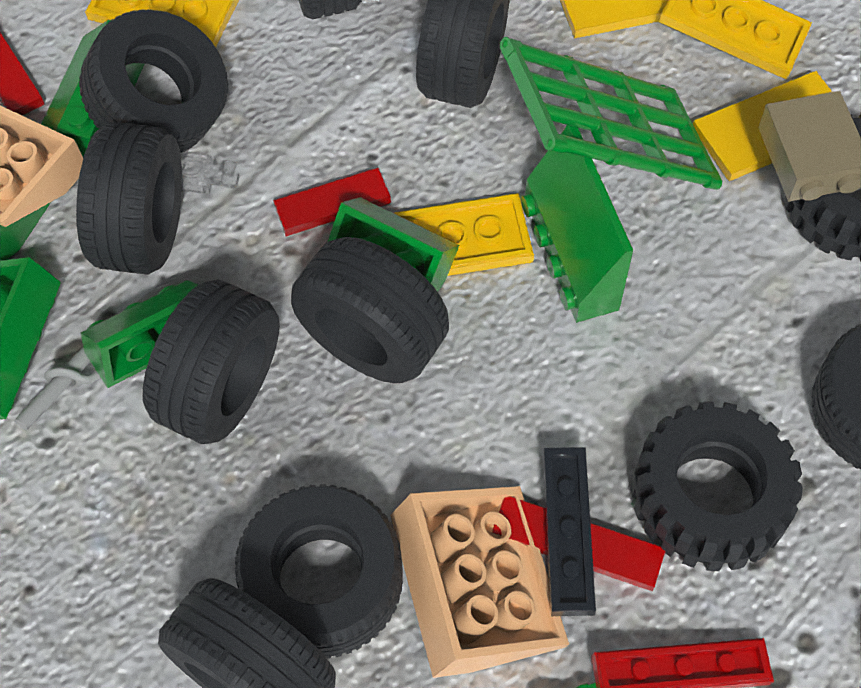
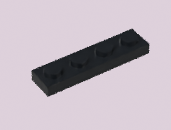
[543,447,596,616]

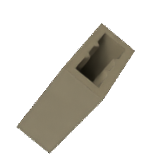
[758,91,861,202]

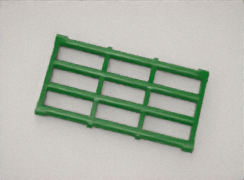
[500,37,722,190]

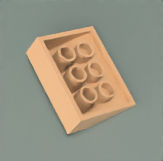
[0,106,83,227]
[390,486,569,678]

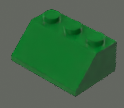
[327,197,460,292]
[80,280,199,388]

